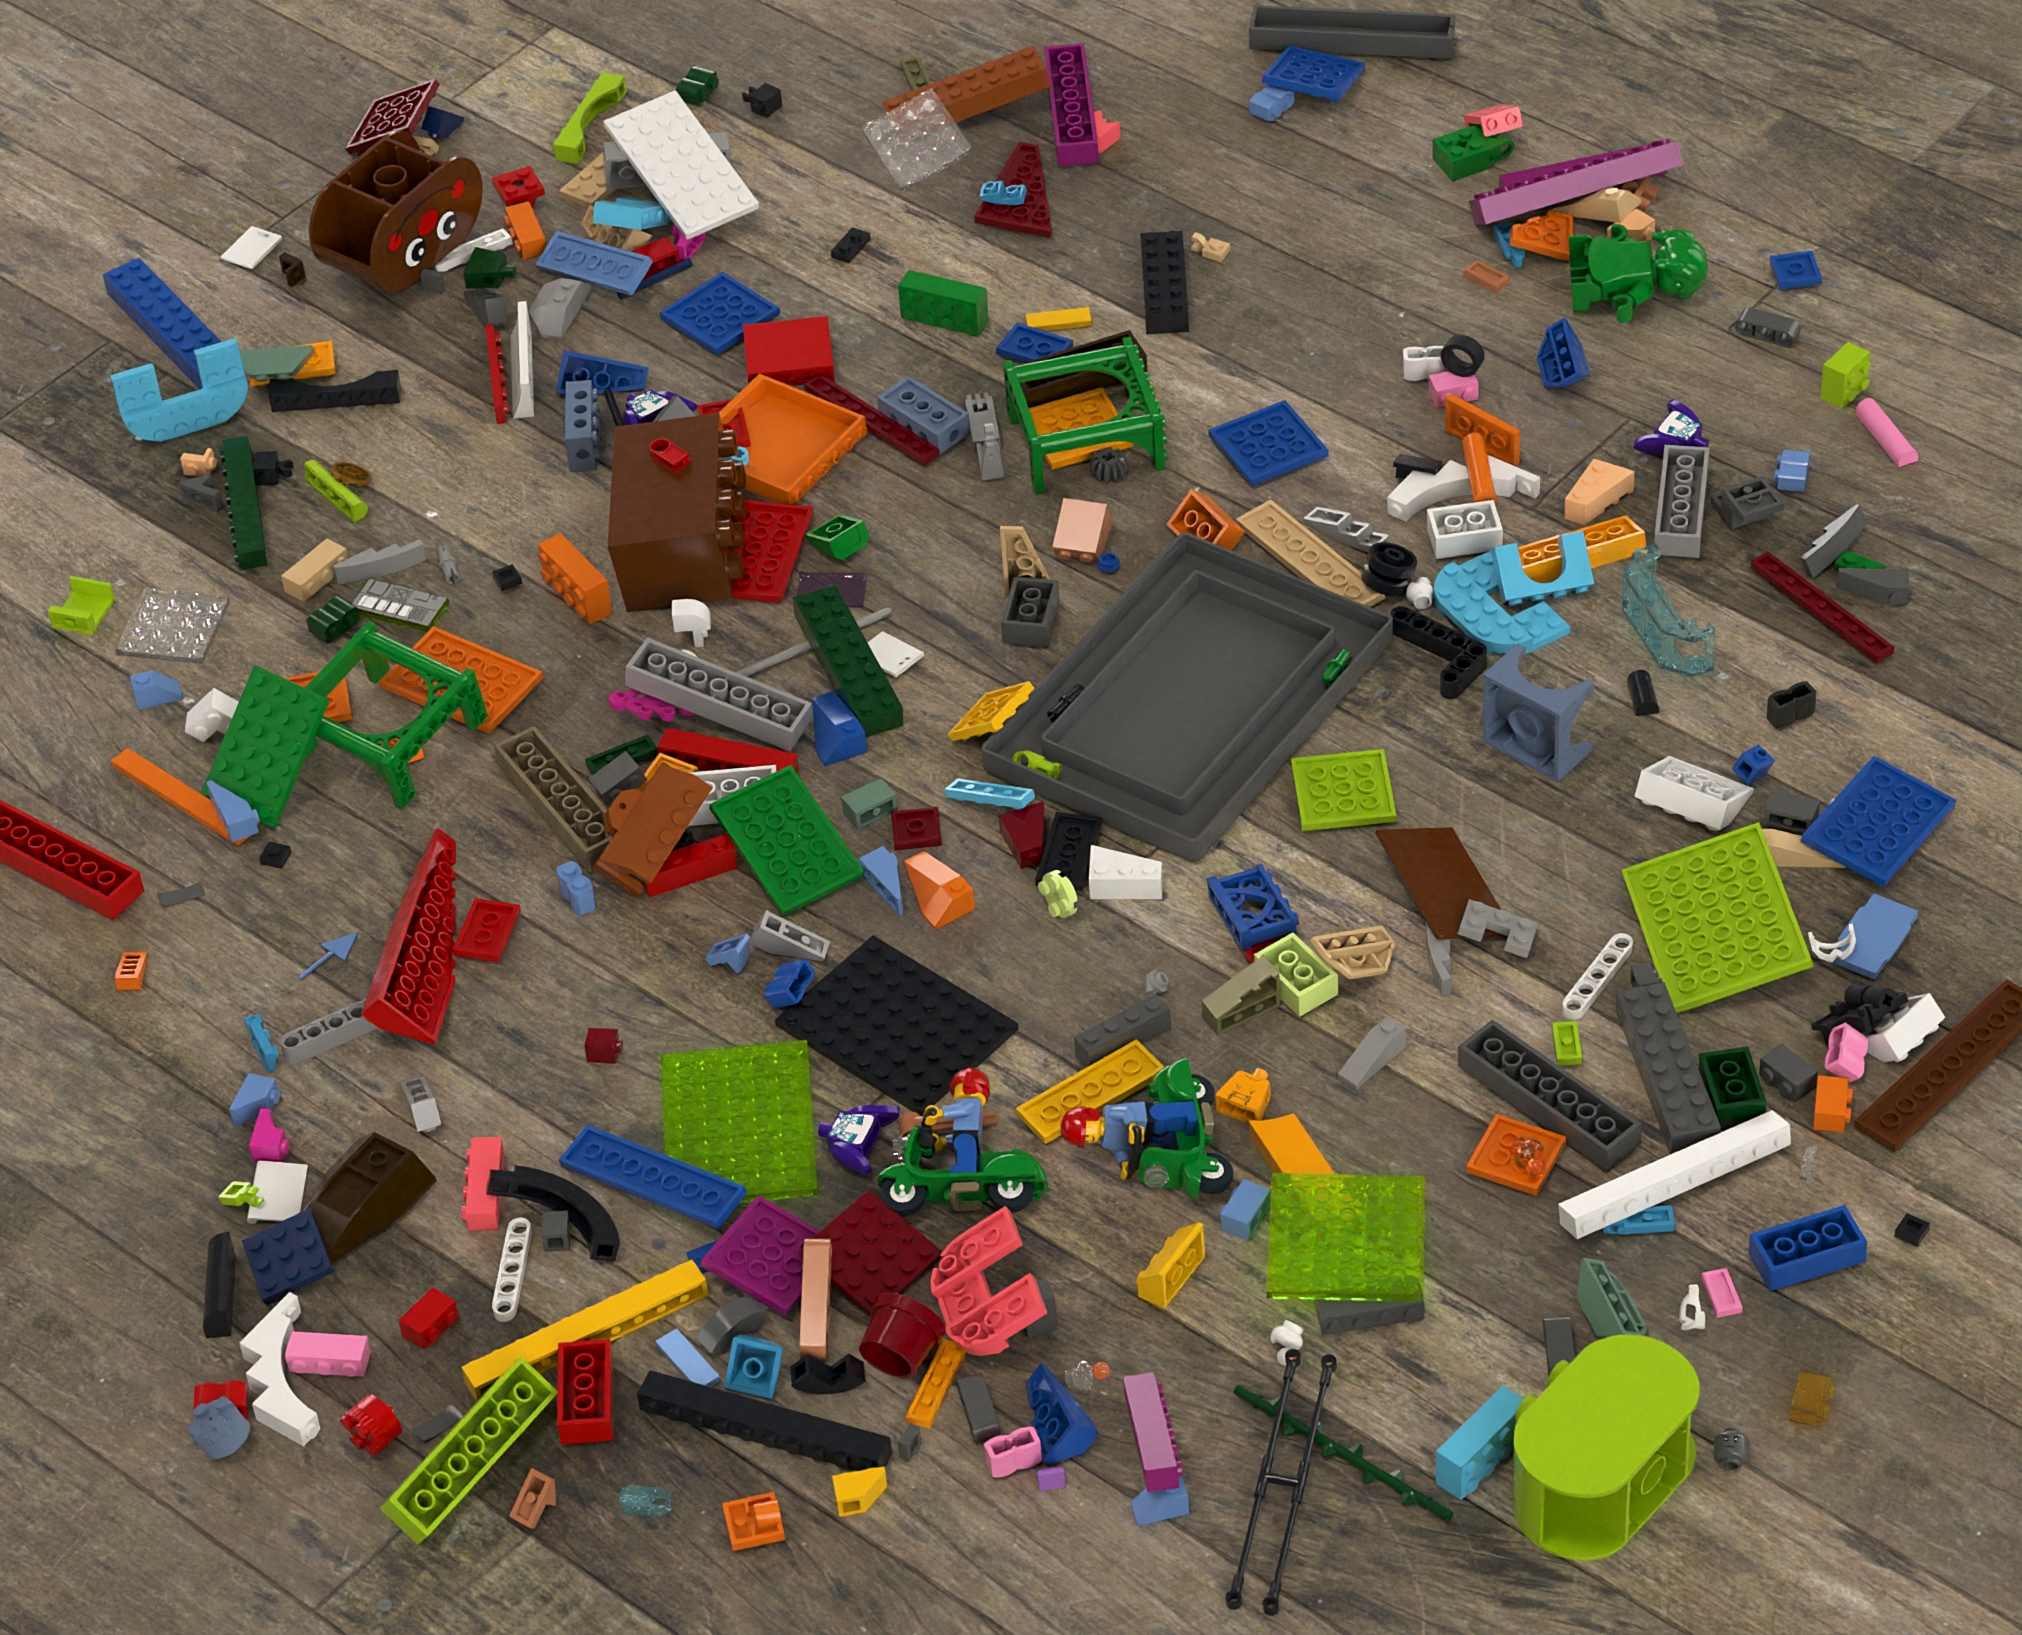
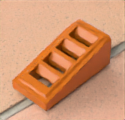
[115,952,148,990]

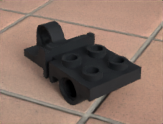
[1811,984,1908,1046]

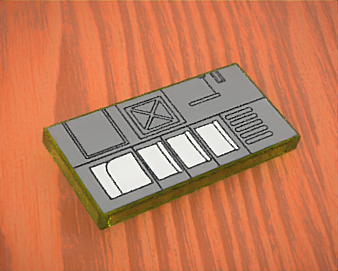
[352,578,449,632]

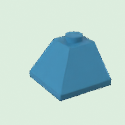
[724,1334,784,1399]

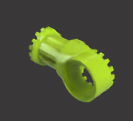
[1012,750,1062,780]

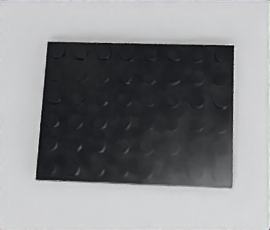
[775,935,1019,1116]

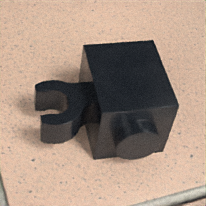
[742,83,783,118]
[253,451,294,486]

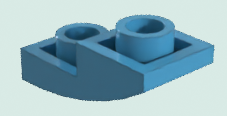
[979,181,1027,205]

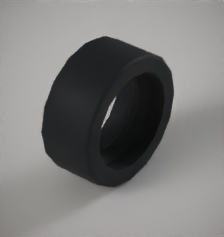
[1441,334,1485,377]

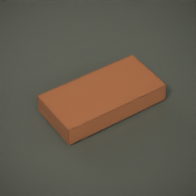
[1463,260,1510,293]

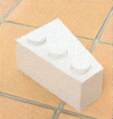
[1089,845,1163,899]

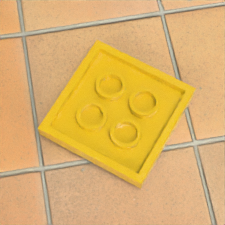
[947,681,1034,742]

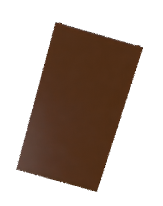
[1375,827,1506,939]

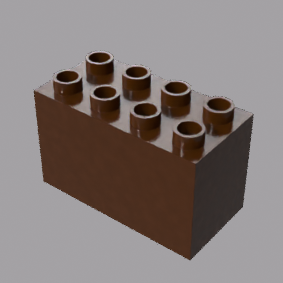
[608,413,747,612]

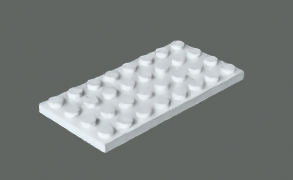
[604,90,759,240]

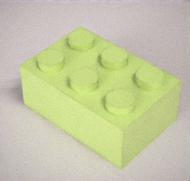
[1254,933,1338,1017]

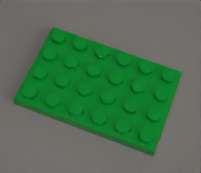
[201,665,330,828]
[709,765,864,917]

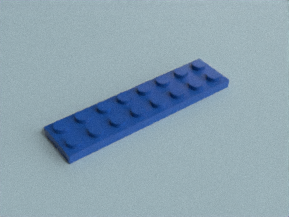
[559,1124,747,1229]

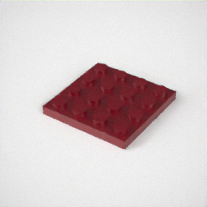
[345,79,440,155]
[798,1189,942,1317]

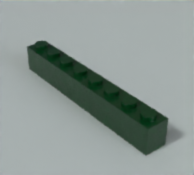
[219,436,268,570]

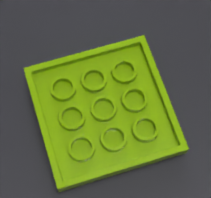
[1291,749,1397,831]

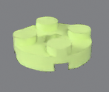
[1038,870,1077,918]

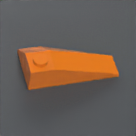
[904,851,975,930]

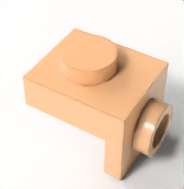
[180,448,217,477]

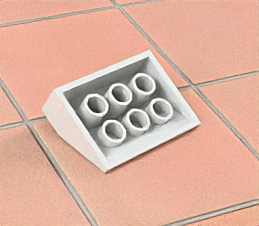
[1635,756,1754,831]

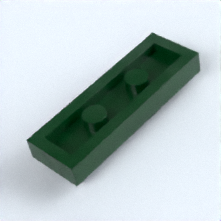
[585,734,658,775]

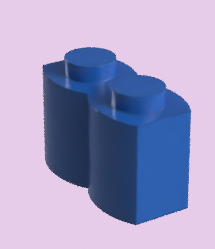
[764,959,815,1008]

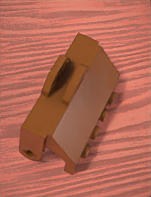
[592,762,713,897]

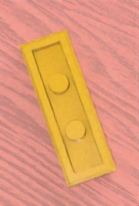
[1026,307,1092,332]

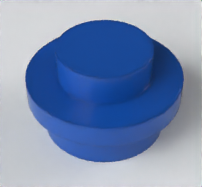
[1098,553,1120,573]

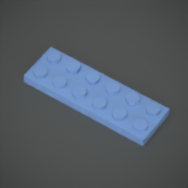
[535,231,653,296]

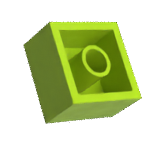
[1821,342,1871,409]

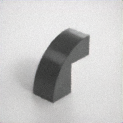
[696,1296,768,1353]

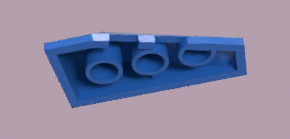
[1026,1363,1099,1465]

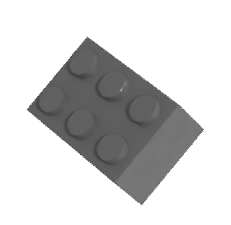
[1001,577,1060,647]

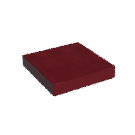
[891,807,942,851]

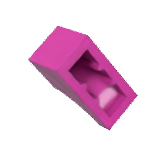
[672,224,706,262]
[249,1108,290,1162]

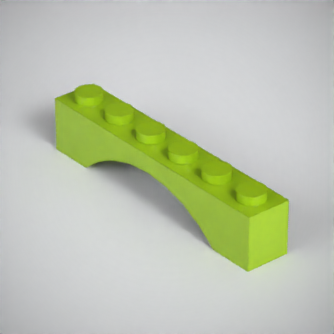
[552,72,627,164]

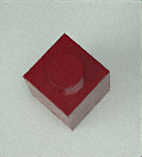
[584,1028,623,1064]

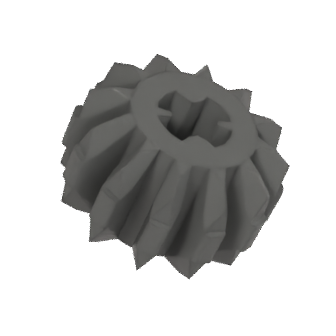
[1090,447,1127,483]

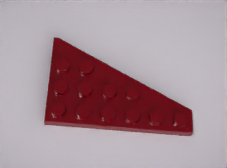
[974,142,1052,238]

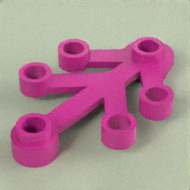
[608,689,695,721]

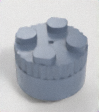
[188,1396,250,1459]

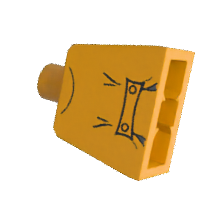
[1215,1068,1271,1123]

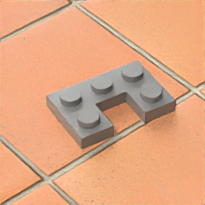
[1457,899,1538,958]

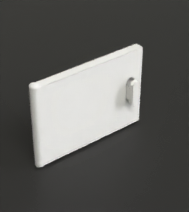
[220,226,282,269]
[868,631,924,678]

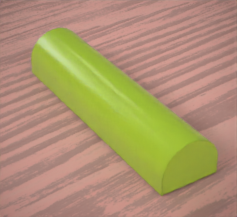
[304,460,368,523]

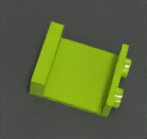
[48,576,115,635]

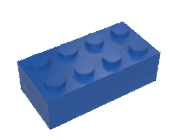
[1749,1205,1867,1291]

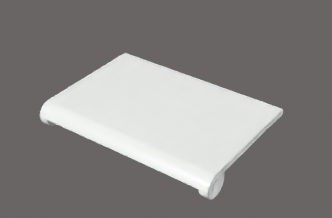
[247,1161,308,1224]

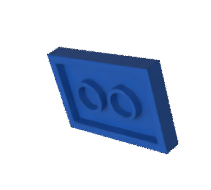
[996,323,1074,363]

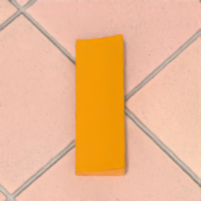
[1518,515,1647,583]
[1249,1113,1363,1240]

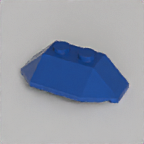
[1537,317,1590,389]

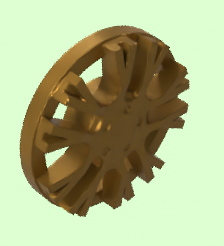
[331,462,372,488]

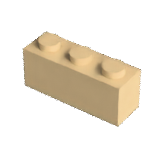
[281,539,348,602]

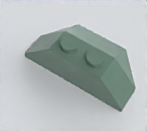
[239,345,315,381]
[1577,1258,1647,1337]

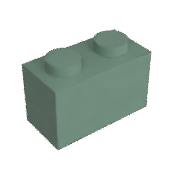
[841,778,898,830]

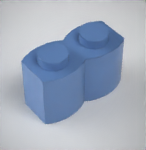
[1249,84,1294,121]
[1774,449,1810,492]
[556,861,596,916]

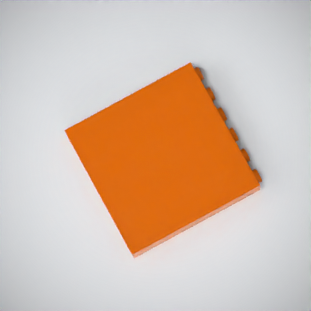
[719,373,867,505]

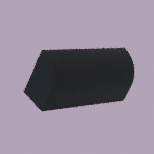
[203,1231,236,1338]

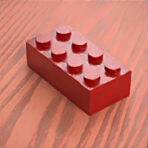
[557,1339,614,1445]

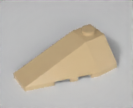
[1000,526,1049,596]
[1762,828,1846,868]

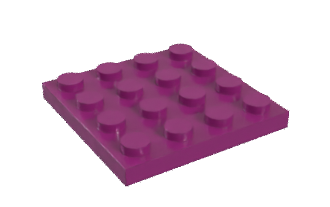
[701,1195,820,1316]

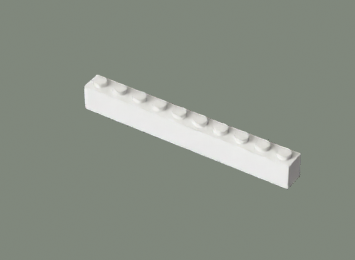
[1558,1110,1791,1239]

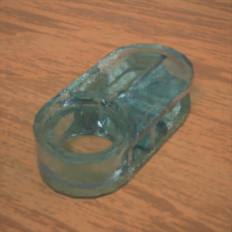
[619,1485,672,1516]

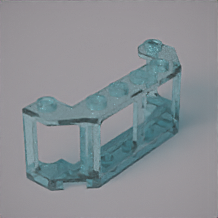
[1622,543,1715,677]

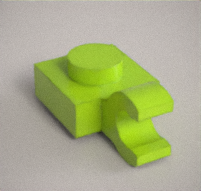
[218,1181,265,1207]

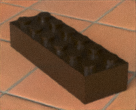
[1015,330,1148,408]

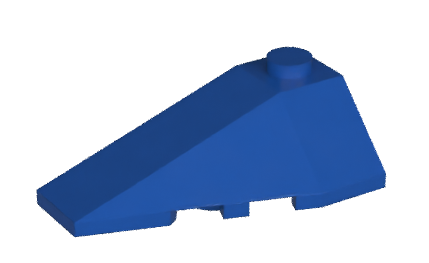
[556,350,649,395]
[812,691,867,767]

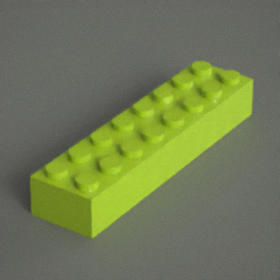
[379,1356,558,1545]

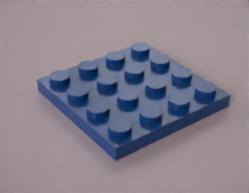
[1262,45,1366,101]
[660,272,780,355]
[1208,400,1328,486]

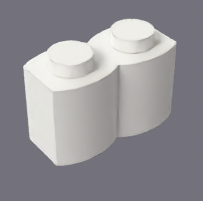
[1403,346,1448,381]

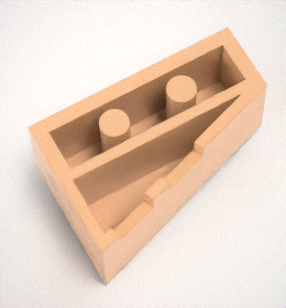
[1565,459,1635,525]

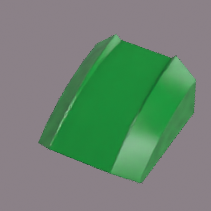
[804,514,869,561]

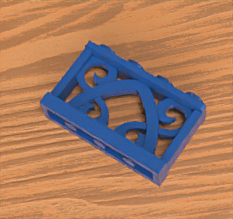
[1207,864,1299,951]

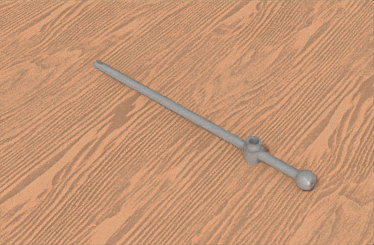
[651,608,892,718]

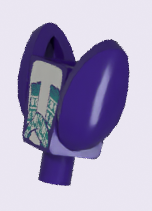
[623,390,697,426]
[1634,398,1709,458]
[818,1105,900,1177]

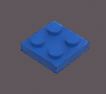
[1769,251,1822,289]

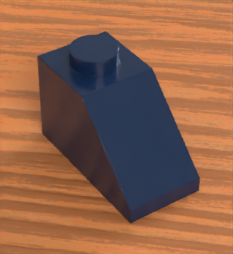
[421,106,464,139]

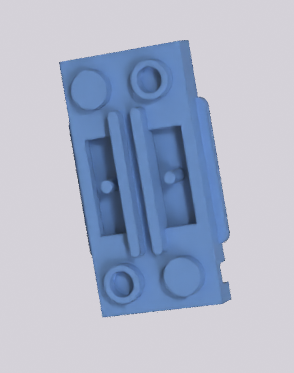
[1830,894,1918,980]

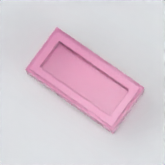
[1701,1268,1742,1318]

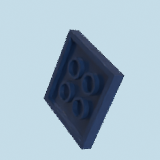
[242,1208,334,1305]

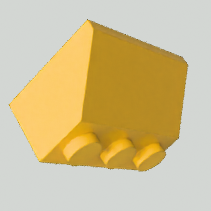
[1136,1222,1205,1309]

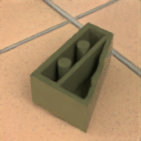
[1201,955,1280,1036]

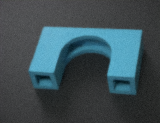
[593,197,671,230]
[1491,531,1594,606]

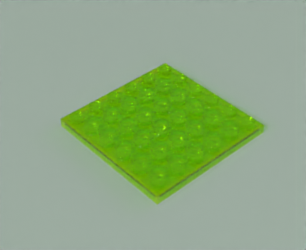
[1266,1173,1425,1301]

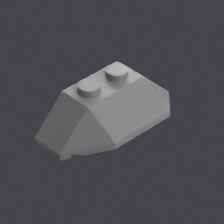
[528,278,592,340]

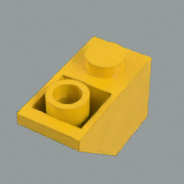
[832,1466,887,1517]

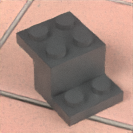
[1711,476,1784,529]

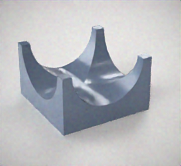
[1483,643,1594,782]

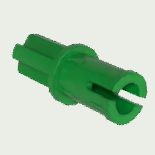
[1321,649,1352,686]

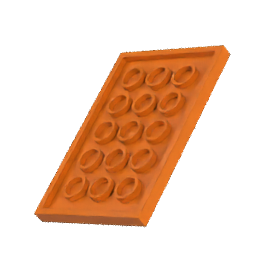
[379,626,543,734]

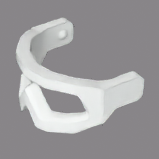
[1808,924,1856,962]
[1679,1285,1705,1330]

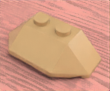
[1310,926,1395,979]

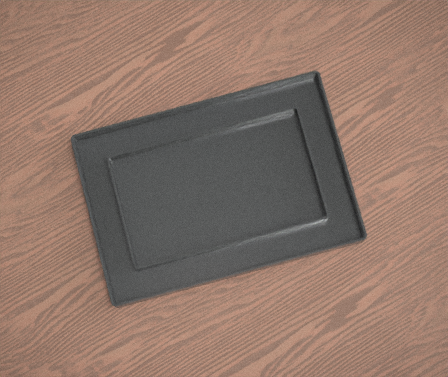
[982,533,1393,862]

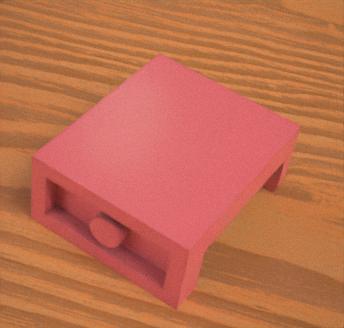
[1464,104,1523,137]

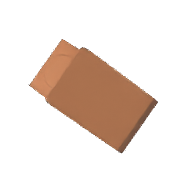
[509,1468,556,1529]

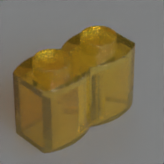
[1789,1368,1836,1428]

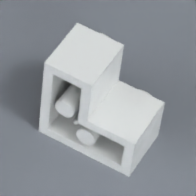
[185,688,239,743]

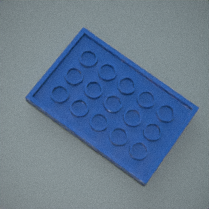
[1800,756,1957,887]

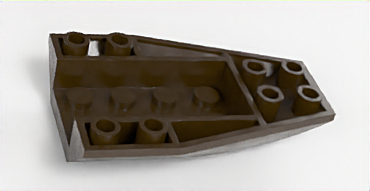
[304,1132,437,1263]

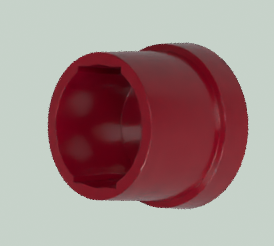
[859,1293,946,1379]

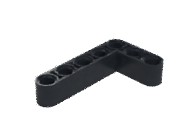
[1391,606,1487,699]

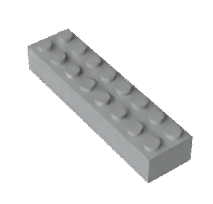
[625,638,812,751]

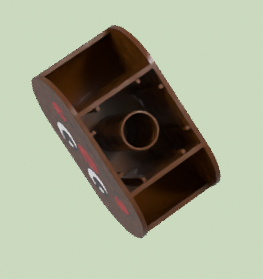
[309,131,483,293]

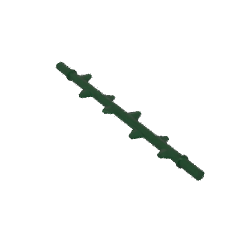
[1233,1384,1454,1521]

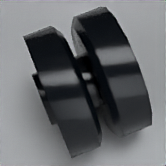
[1361,542,1418,596]

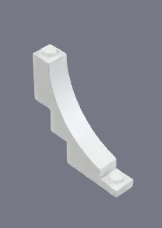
[1387,455,1540,522]
[239,1292,320,1447]

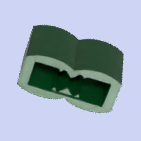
[676,66,719,106]
[306,595,360,643]

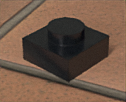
[492,564,522,591]
[259,842,292,869]
[1894,1213,1930,1247]

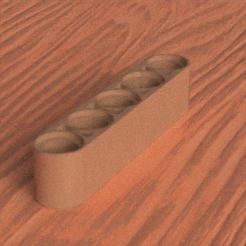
[800,1239,832,1360]

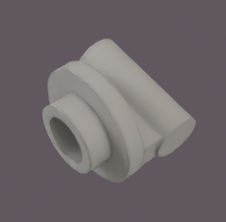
[1145,969,1168,998]

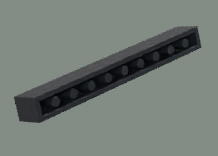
[637,1370,892,1471]

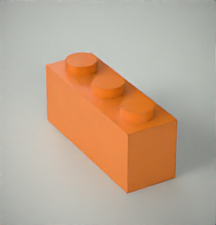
[503,201,546,260]

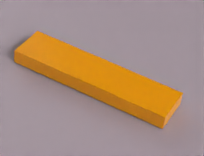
[905,1339,966,1429]

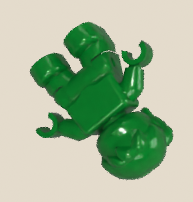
[1569,224,1708,323]

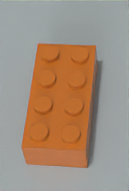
[538,533,613,625]

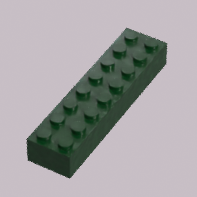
[793,584,903,737]

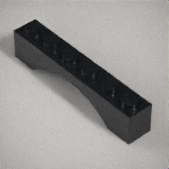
[269,370,401,412]

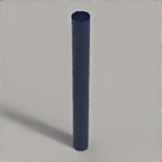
[617,258,693,299]

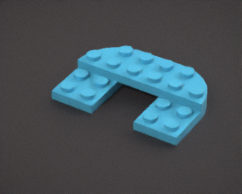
[110,338,248,442]
[1434,551,1571,655]

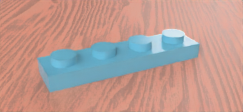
[944,779,1035,809]

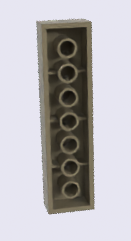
[494,726,612,872]

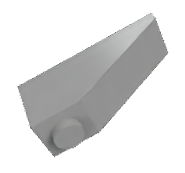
[749,910,830,961]
[1338,1016,1406,1089]
[400,1076,441,1132]

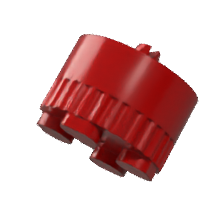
[340,1394,402,1457]

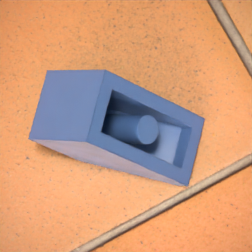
[130,670,183,710]
[229,1073,280,1126]
[1130,1476,1189,1526]

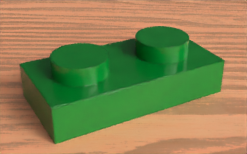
[1834,550,1886,572]

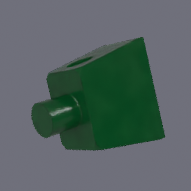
[463,247,517,289]

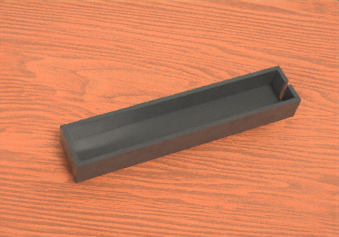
[1249,5,1455,59]

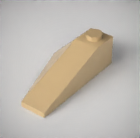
[1547,187,1641,223]
[581,205,652,252]

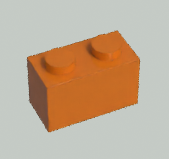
[1813,1075,1853,1132]

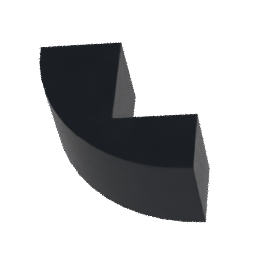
[790,1354,865,1394]

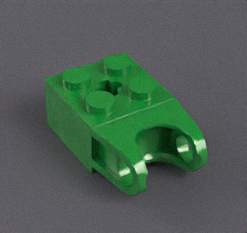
[1433,125,1514,182]

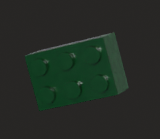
[1698,1046,1767,1128]

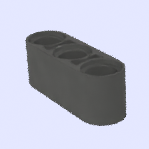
[1734,307,1801,347]
[1543,1316,1575,1377]
[956,1373,1000,1442]

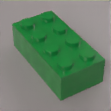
[898,270,989,336]

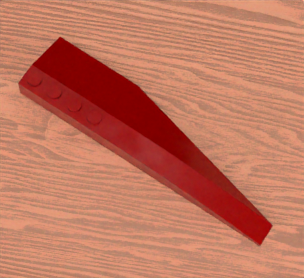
[361,827,456,1044]

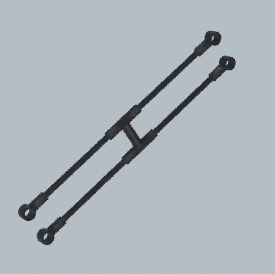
[1225,1349,1337,1616]

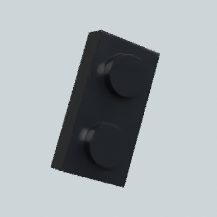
[831,227,871,263]

